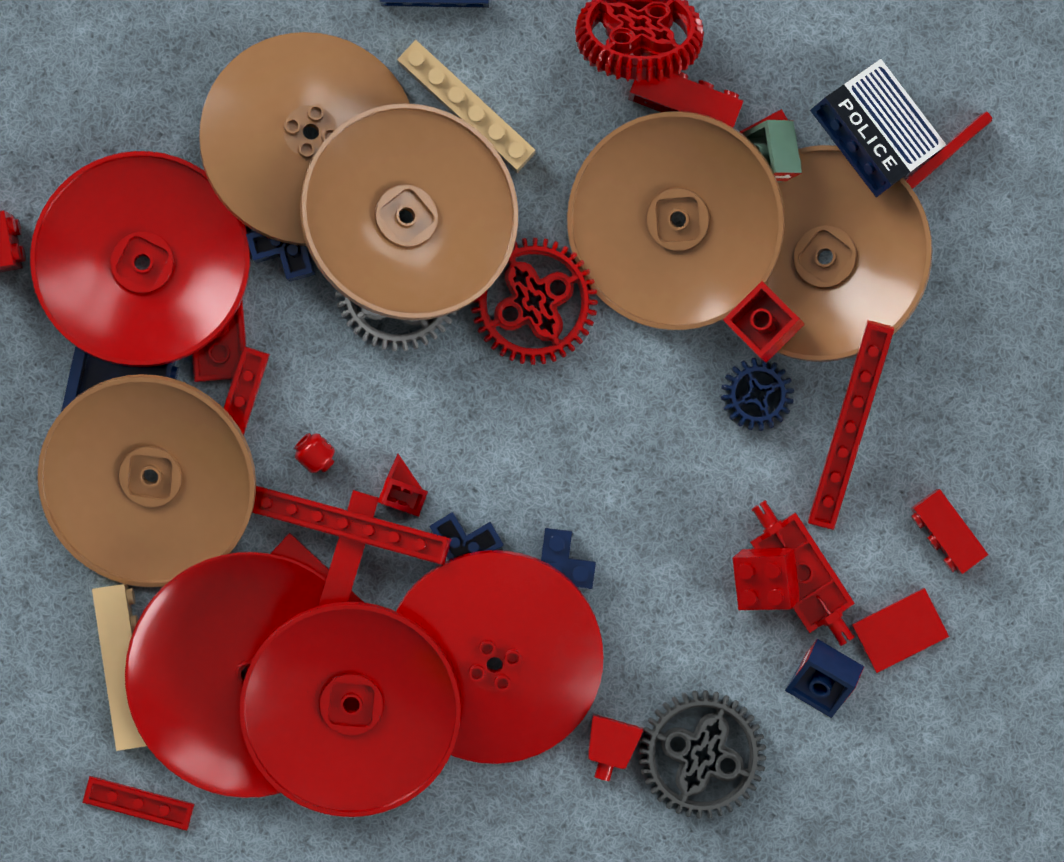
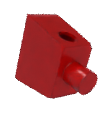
[588,714,643,781]

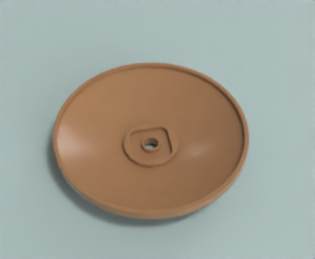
[199,32,410,246]
[300,103,518,320]
[567,111,784,330]
[765,145,933,362]
[38,374,256,587]

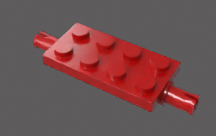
[750,500,855,646]

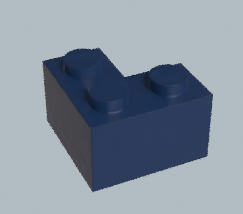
[246,232,315,282]
[429,512,504,560]
[541,528,596,589]

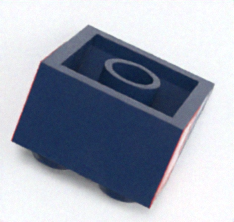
[785,639,864,718]

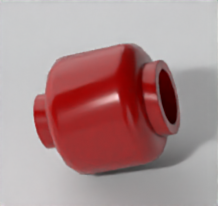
[294,433,335,473]

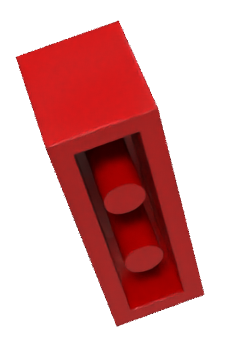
[910,489,989,574]

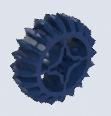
[721,358,794,431]

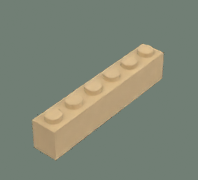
[397,40,536,173]
[92,584,147,751]

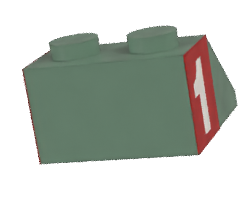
[741,119,802,183]

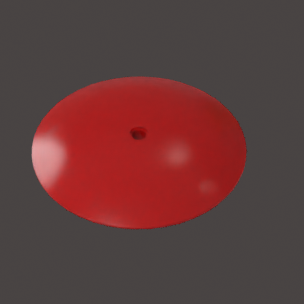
[125,552,359,798]

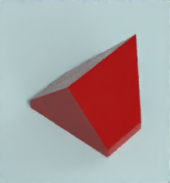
[378,454,428,517]

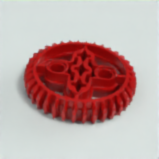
[575,0,704,83]
[471,238,598,365]

